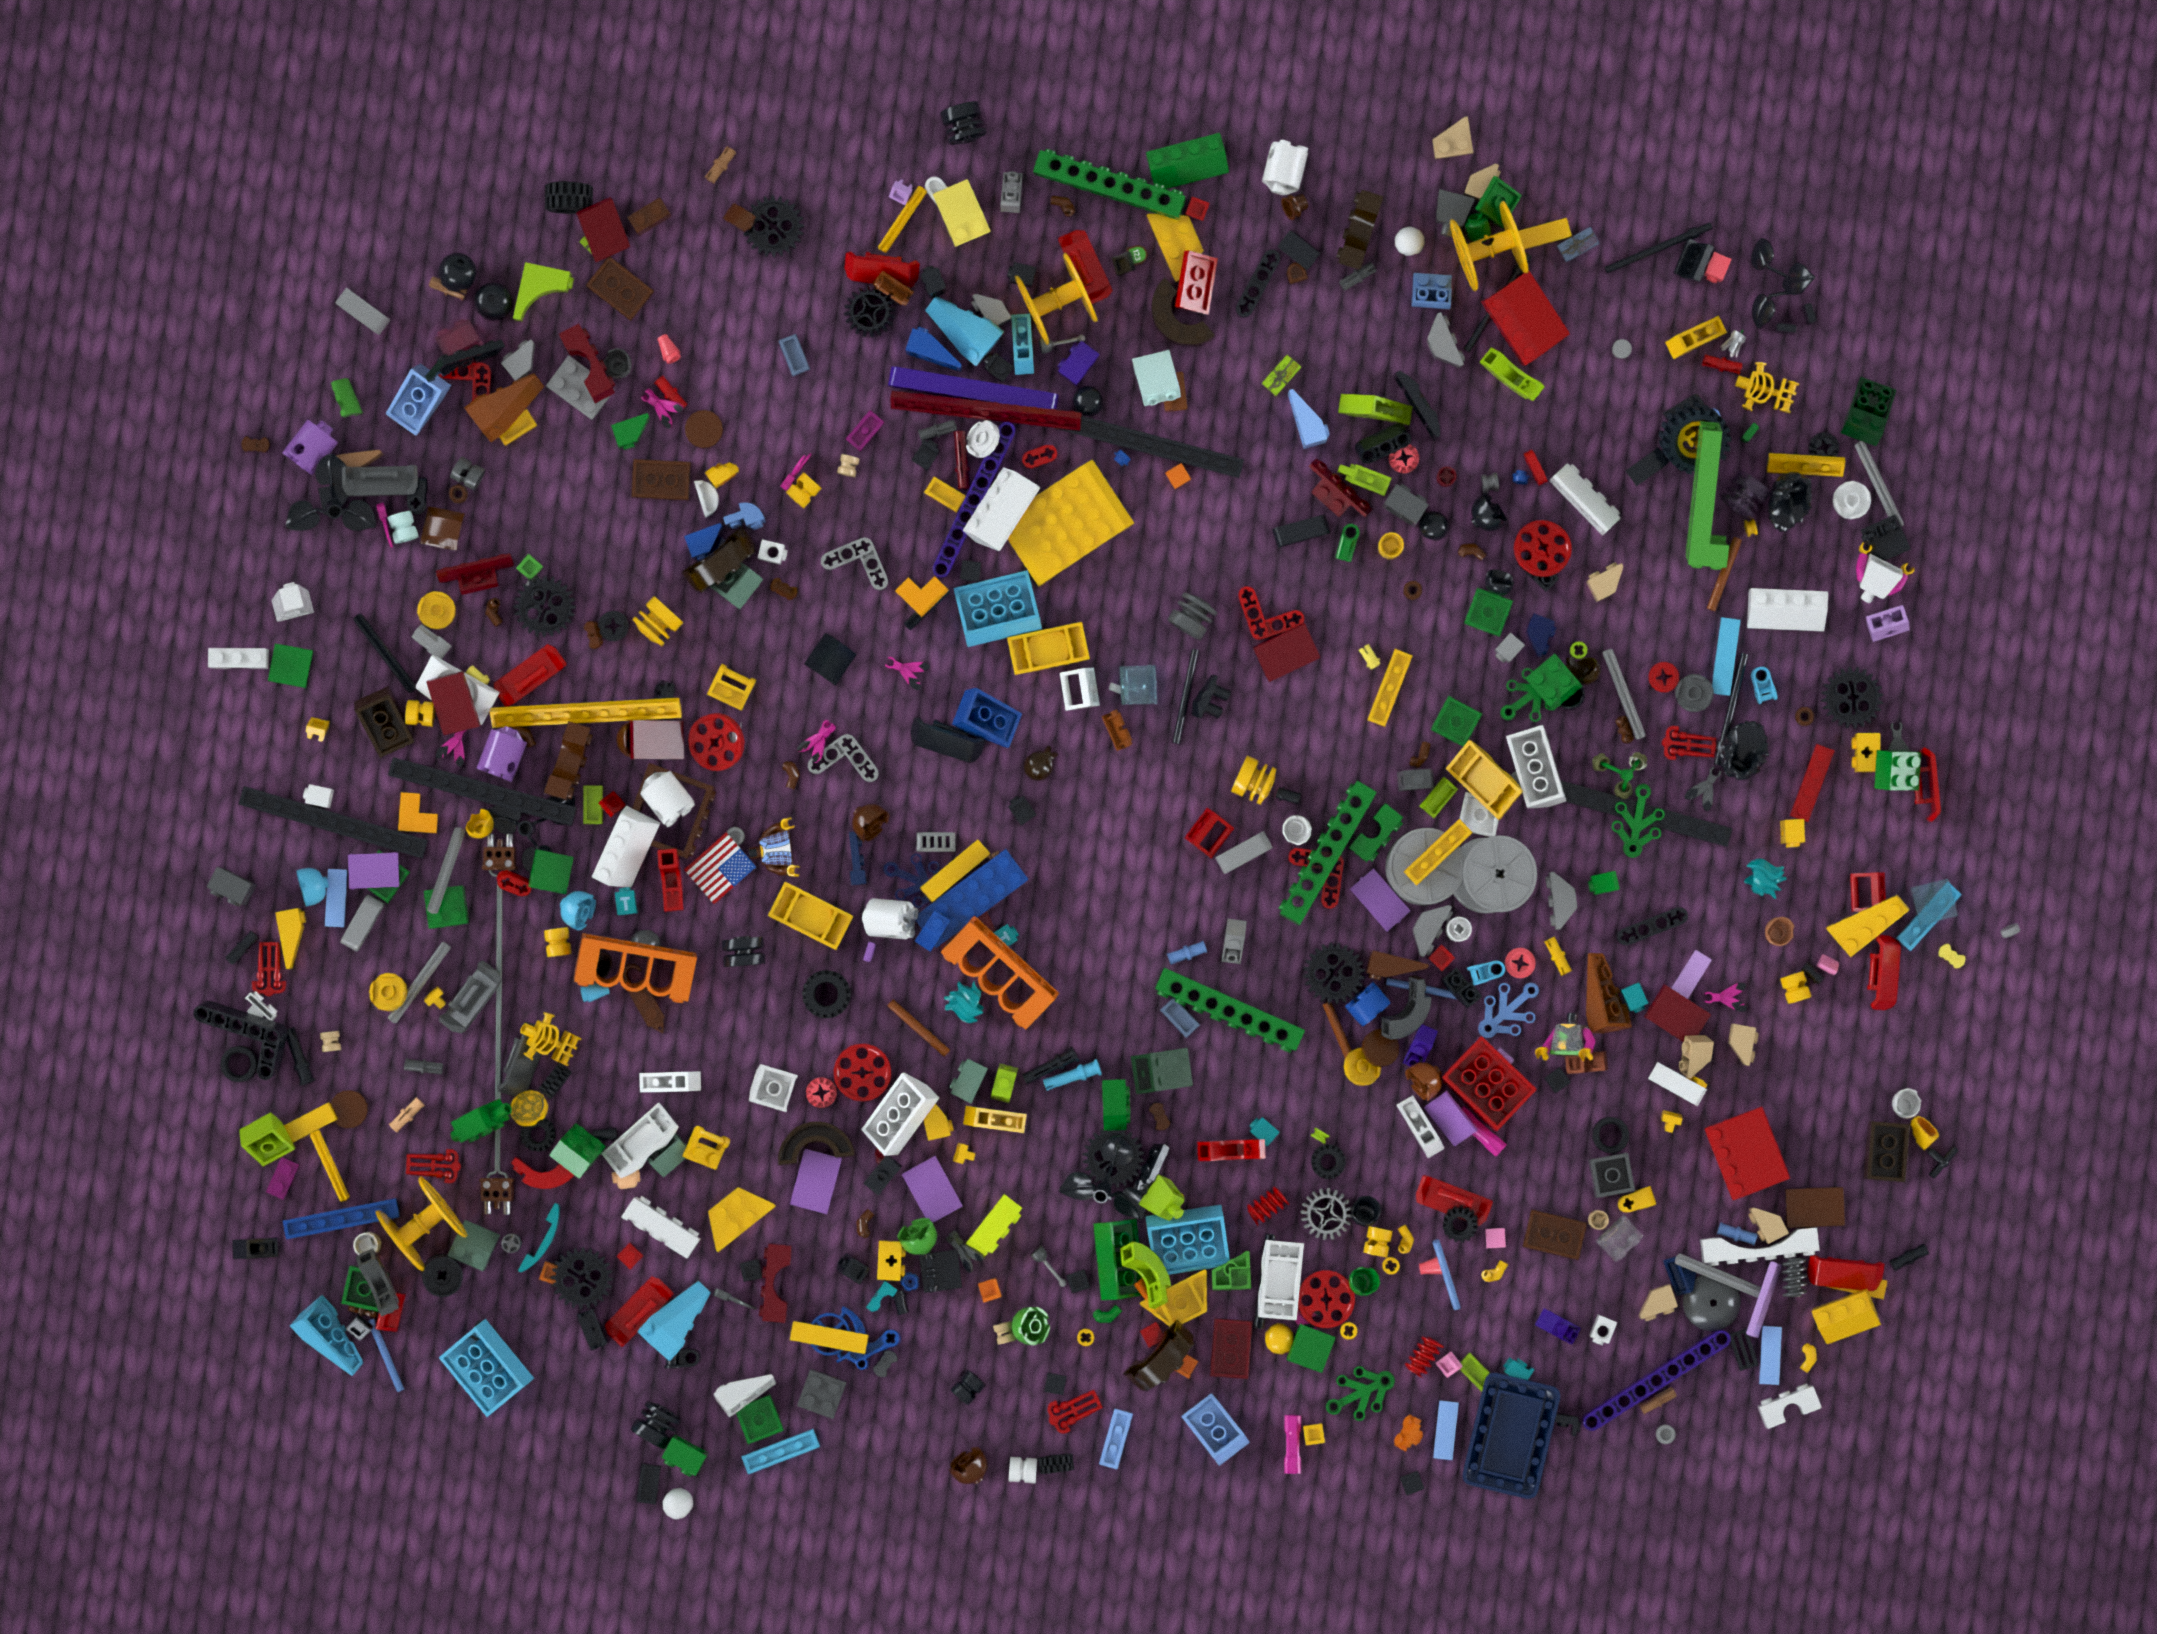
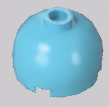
[296,868,329,907]
[560,891,596,930]

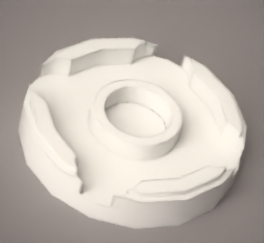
[966,420,1000,458]
[1832,481,1871,520]

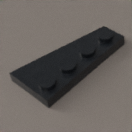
[425,339,505,383]

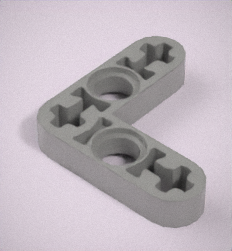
[821,537,888,591]
[808,734,879,782]

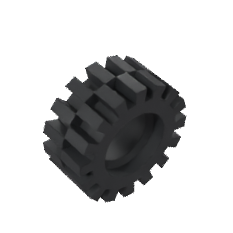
[539,1063,572,1099]
[520,1118,556,1152]
[1311,1144,1346,1179]
[1442,1205,1478,1243]
[1038,1453,1074,1474]

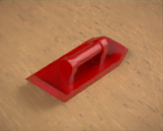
[1058,230,1113,304]
[845,251,920,288]
[494,644,567,707]
[1914,747,1941,823]
[1867,934,1901,1010]
[1416,1175,1493,1226]
[1807,1255,1885,1291]
[605,1276,674,1347]

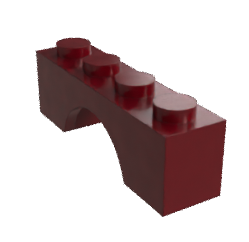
[559,323,616,404]
[759,1243,792,1323]

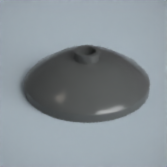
[1683,1275,1741,1331]

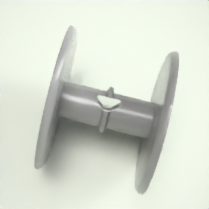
[1385,828,1465,906]
[1453,835,1537,913]

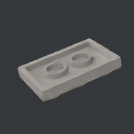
[546,355,615,421]

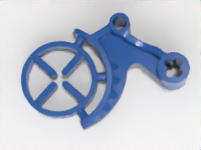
[811,1306,901,1370]

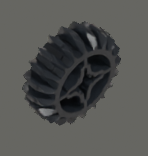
[844,286,896,338]

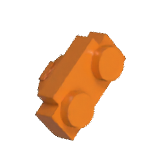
[1394,1414,1423,1451]

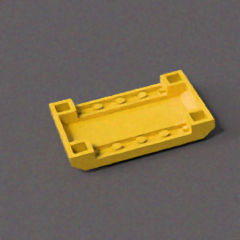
[1008,459,1135,587]

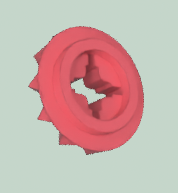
[1389,444,1419,473]
[1505,948,1536,978]
[806,1077,837,1108]

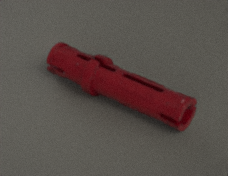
[953,431,970,490]

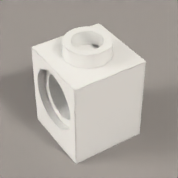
[758,540,788,565]
[303,784,334,808]
[1589,1314,1617,1346]

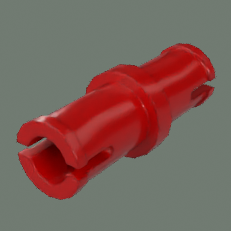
[1702,354,1742,375]
[654,375,688,408]

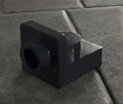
[984,352,1014,383]
[912,440,940,471]
[1008,795,1037,826]
[836,1253,870,1285]
[1555,1413,1581,1437]

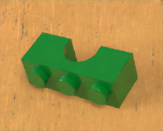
[1348,803,1403,862]

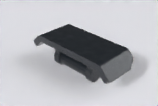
[910,717,985,763]

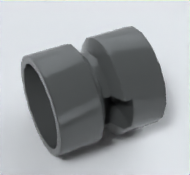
[450,456,486,491]

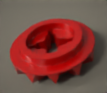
[1648,662,1679,693]

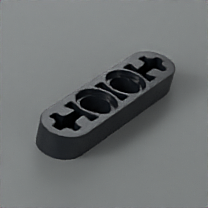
[1236,250,1280,318]
[1617,907,1688,945]

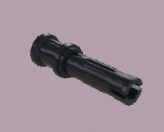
[286,1027,316,1086]
[1022,1046,1080,1085]

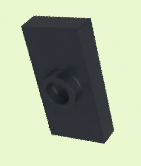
[863,1156,902,1195]

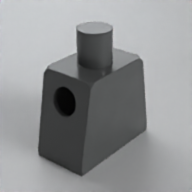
[1435,189,1475,237]
[1397,769,1435,792]

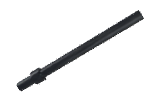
[1604,222,1713,274]
[1463,253,1532,353]
[1714,653,1749,766]

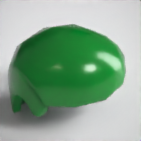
[1349,1267,1380,1296]

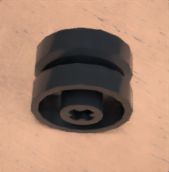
[722,936,766,967]

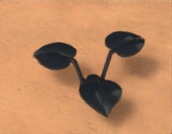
[1751,238,1816,329]
[286,453,376,531]
[487,795,576,873]
[1059,1136,1145,1220]

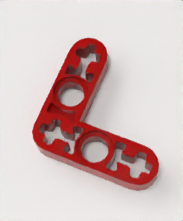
[438,362,492,401]
[1238,586,1304,640]
[1288,848,1344,909]

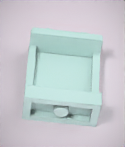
[1132,350,1181,406]

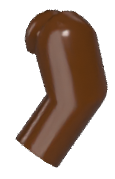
[1050,195,1075,217]
[1458,543,1487,561]
[485,597,503,627]
[512,726,537,748]
[1409,742,1431,768]
[782,761,800,790]
[856,1209,874,1238]

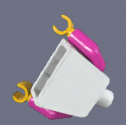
[1856,542,1914,603]

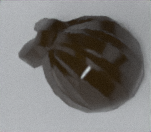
[1565,657,1601,686]
[1024,745,1058,781]

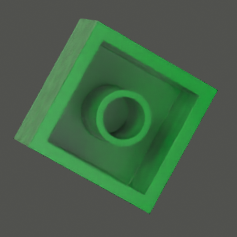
[1525,653,1582,711]
[1874,750,1921,790]
[424,885,469,929]
[1102,1079,1130,1131]
[549,1123,606,1179]
[341,1265,390,1312]
[661,1434,709,1477]

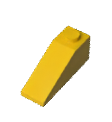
[1665,316,1727,359]
[275,908,306,969]
[923,1103,954,1141]
[963,1106,1027,1133]

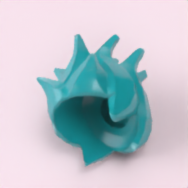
[1744,858,1787,899]
[944,981,984,1023]

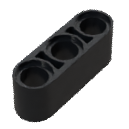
[1355,423,1411,464]
[1272,514,1331,548]

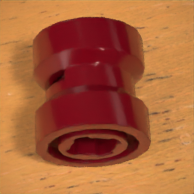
[1436,466,1457,487]

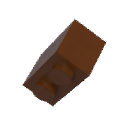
[627,197,672,236]

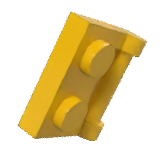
[707,664,756,711]
[682,1126,730,1170]

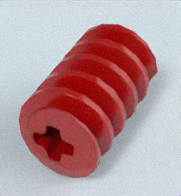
[1247,1187,1289,1226]
[1404,1336,1444,1379]

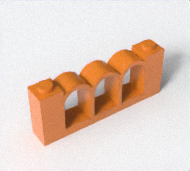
[941,915,1059,1030]
[574,933,697,1003]

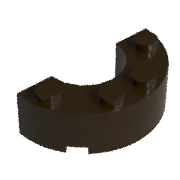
[1336,190,1384,270]
[1151,278,1215,347]
[681,526,756,593]
[778,1121,856,1166]
[1123,1320,1195,1391]

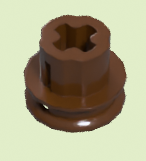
[1281,194,1309,220]

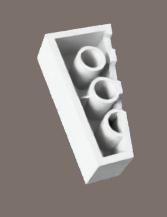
[271,582,314,622]
[621,1196,701,1258]

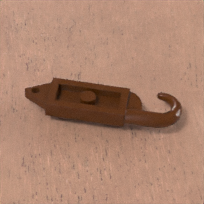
[623,963,665,1033]

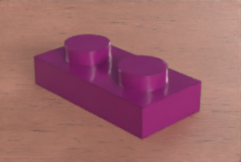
[845,410,885,452]
[266,1157,300,1200]

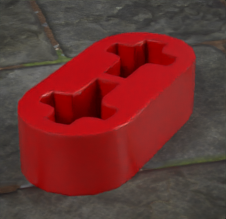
[1022,445,1057,469]
[1523,449,1548,486]
[496,870,532,897]

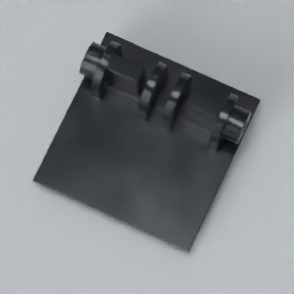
[1861,514,1911,561]
[919,1250,962,1293]

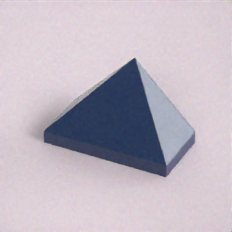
[1663,1256,1696,1296]

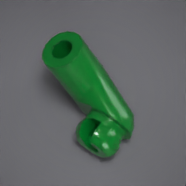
[1093,1305,1122,1323]

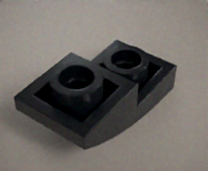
[1626,447,1669,486]
[1517,553,1559,592]
[1441,967,1483,1008]

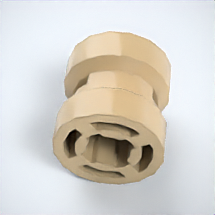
[837,454,860,478]
[320,1031,341,1052]
[1588,1210,1609,1230]
[993,1321,1016,1345]

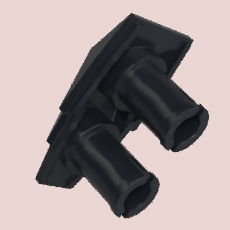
[1192,674,1231,719]

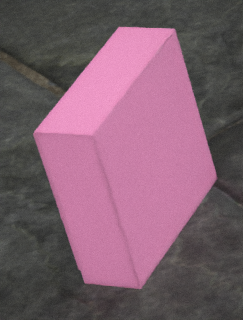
[1485,1228,1506,1248]
[1436,1351,1463,1378]

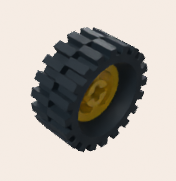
[1659,402,1731,475]

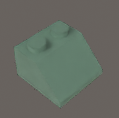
[709,562,763,609]
[949,1058,988,1103]
[647,1133,687,1178]
[448,1220,500,1271]

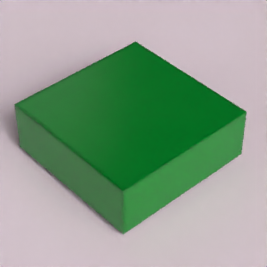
[1740,423,1759,443]

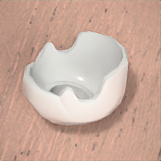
[1395,227,1425,256]
[1282,815,1312,845]
[1892,1088,1921,1119]
[663,1488,693,1519]

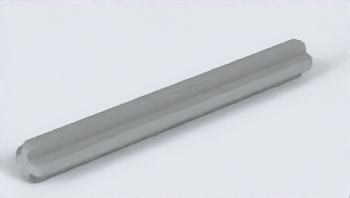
[1855,441,1904,527]
[1603,649,1646,739]
[427,827,465,914]
[388,942,451,1023]
[1675,1254,1762,1298]

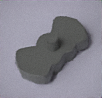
[873,1350,898,1377]

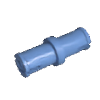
[1167,941,1207,965]
[1717,1222,1758,1245]

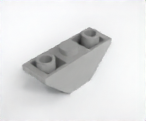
[1000,171,1023,213]
[1426,312,1465,368]
[1545,872,1577,930]
[1412,905,1453,957]

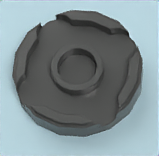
[1675,674,1714,712]

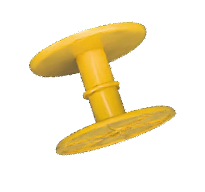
[1450,201,1528,291]
[1015,252,1098,345]
[375,1176,468,1271]

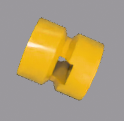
[786,472,822,509]
[1378,532,1404,559]
[405,700,436,727]
[544,927,572,957]
[1780,971,1812,1004]
[1363,1226,1393,1258]

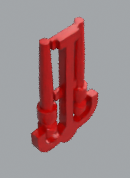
[1661,726,1716,760]
[252,942,286,997]
[406,1149,461,1183]
[1047,1390,1103,1434]

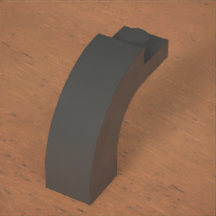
[1382,975,1431,1040]
[356,1248,399,1317]

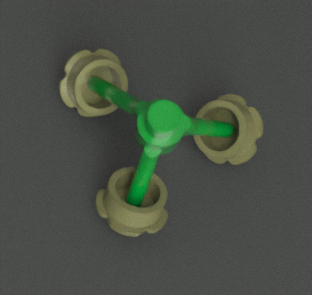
[1592,752,1648,799]

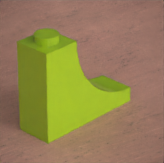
[513,262,574,322]
[1338,394,1413,425]

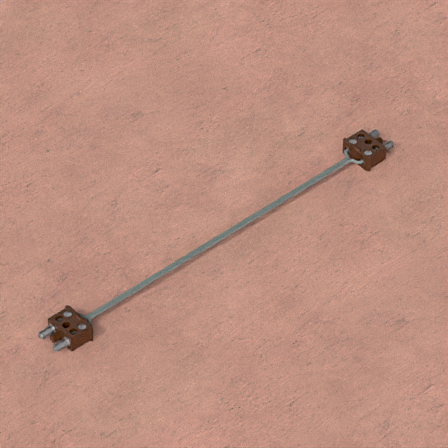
[479,834,518,1215]

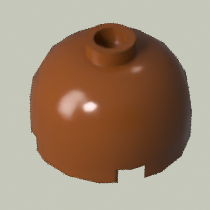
[1405,1062,1442,1101]

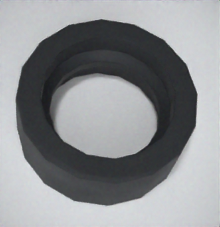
[220,1046,258,1082]
[1592,1117,1629,1153]

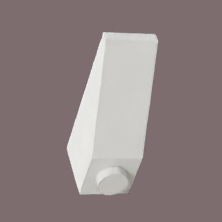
[639,1071,701,1092]
[1397,1095,1445,1158]
[714,1374,776,1417]

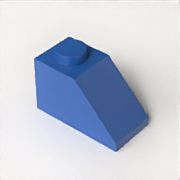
[684,523,722,561]
[915,909,952,952]

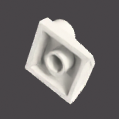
[749,1064,798,1112]

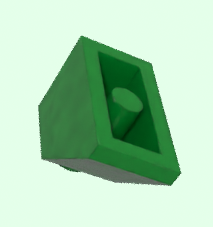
[611,413,650,450]
[1587,871,1620,895]

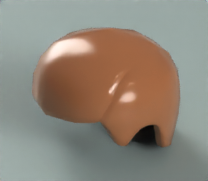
[1765,917,1795,946]

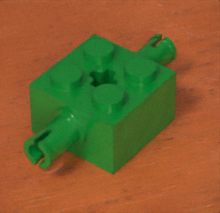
[450,1098,512,1143]

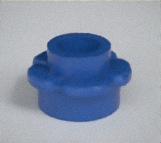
[1114,449,1131,466]
[1512,470,1531,485]
[900,1272,919,1291]

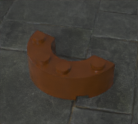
[544,721,593,800]

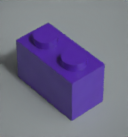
[1057,341,1100,387]

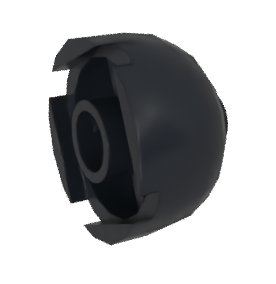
[437,253,477,292]
[474,282,513,321]
[1471,493,1507,532]

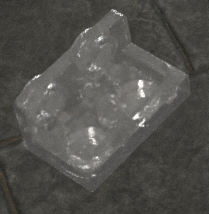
[1596,1214,1643,1262]

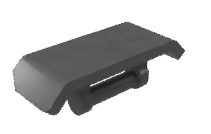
[342,465,418,496]
[439,960,501,1033]
[498,1021,542,1096]

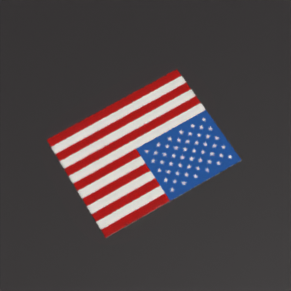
[684,832,756,904]

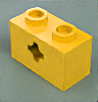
[1851,733,1880,772]
[1780,819,1805,848]
[877,1240,906,1281]

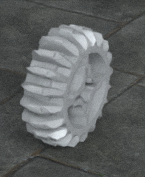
[1301,1188,1352,1240]

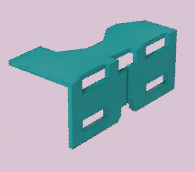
[866,1280,897,1312]

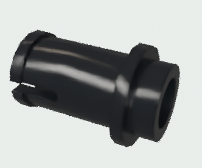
[1275,786,1301,805]
[1800,961,1825,985]
[593,1126,618,1141]
[891,1290,909,1315]

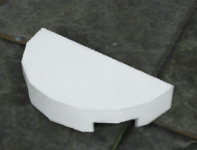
[694,480,719,518]

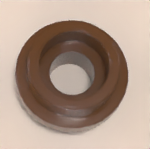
[449,484,468,504]
[1403,581,1422,600]
[1795,707,1814,726]

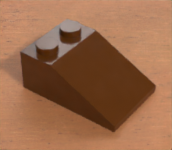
[1365,950,1429,980]

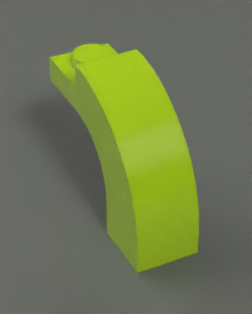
[1480,347,1545,401]
[1120,1241,1171,1309]

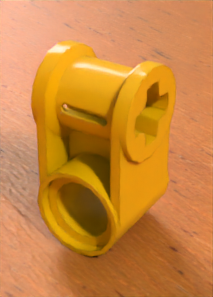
[1617,1186,1656,1213]

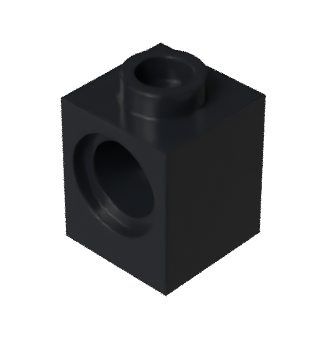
[1007,262,1037,288]

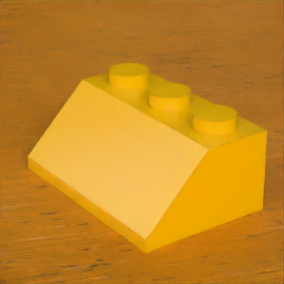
[1811,1289,1881,1344]

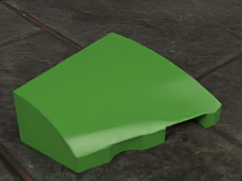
[331,378,363,418]
[1212,1251,1251,1291]

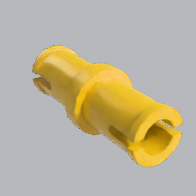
[1544,936,1572,976]

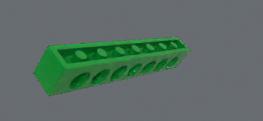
[1033,149,1186,221]
[1278,781,1377,926]
[1155,968,1305,1053]

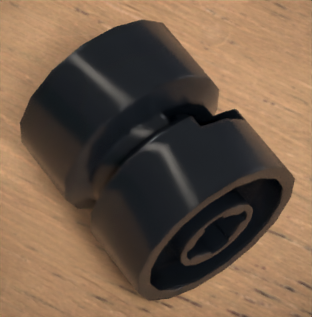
[950,1369,986,1406]

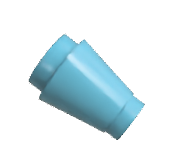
[580,984,610,1003]

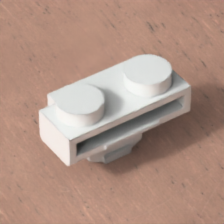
[245,991,278,1021]

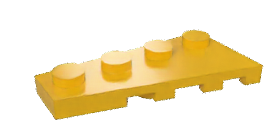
[1826,895,1910,957]

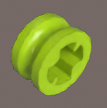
[1570,642,1588,659]
[1310,1127,1330,1144]

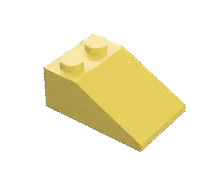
[932,179,991,247]

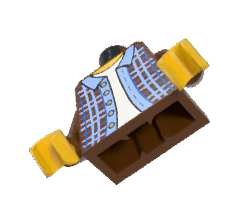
[749,817,800,877]

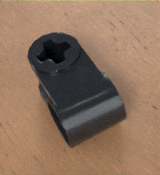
[407,477,428,514]
[664,1348,701,1368]

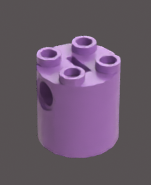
[283,419,338,475]
[476,726,527,782]

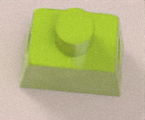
[991,1063,1018,1103]
[1139,1175,1184,1221]

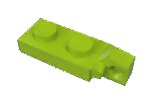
[1337,464,1392,496]

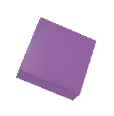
[863,942,876,962]

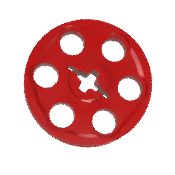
[1514,520,1572,577]
[688,713,745,771]
[834,1044,891,1101]
[1298,1270,1355,1328]

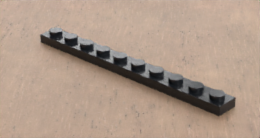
[1054,416,1244,479]
[388,757,577,826]
[1560,780,1732,847]
[239,786,429,859]

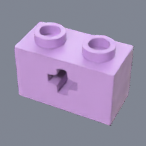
[1866,605,1910,642]

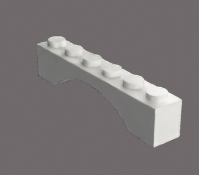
[1700,1227,1820,1266]

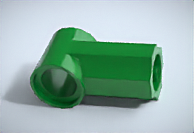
[1335,524,1360,562]

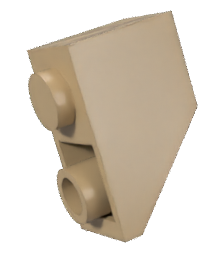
[1464,164,1501,201]
[1586,562,1624,602]
[1728,1024,1758,1066]
[1679,1035,1714,1078]
[1748,1207,1789,1244]
[1639,1284,1678,1321]

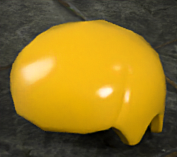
[465,809,494,839]
[1265,1323,1294,1355]

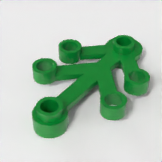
[1500,668,1552,722]
[1611,783,1665,858]
[1326,1366,1395,1421]

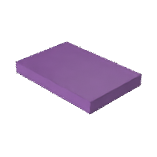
[790,1149,842,1214]
[902,1156,963,1223]

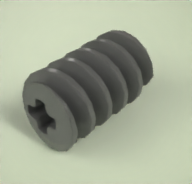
[1782,1258,1807,1297]

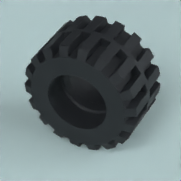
[544,181,593,214]
[802,970,851,1018]

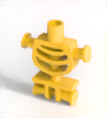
[1735,362,1799,413]
[520,1012,582,1066]

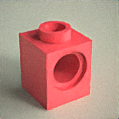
[1704,252,1732,283]

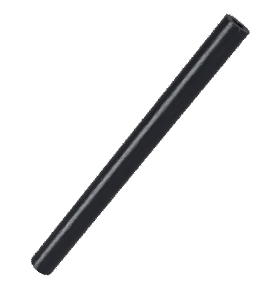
[1172,649,1199,744]

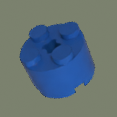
[1345,982,1391,1026]

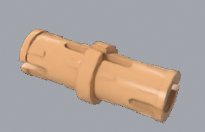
[389,1097,425,1133]

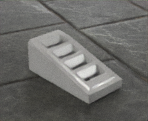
[917,832,955,852]

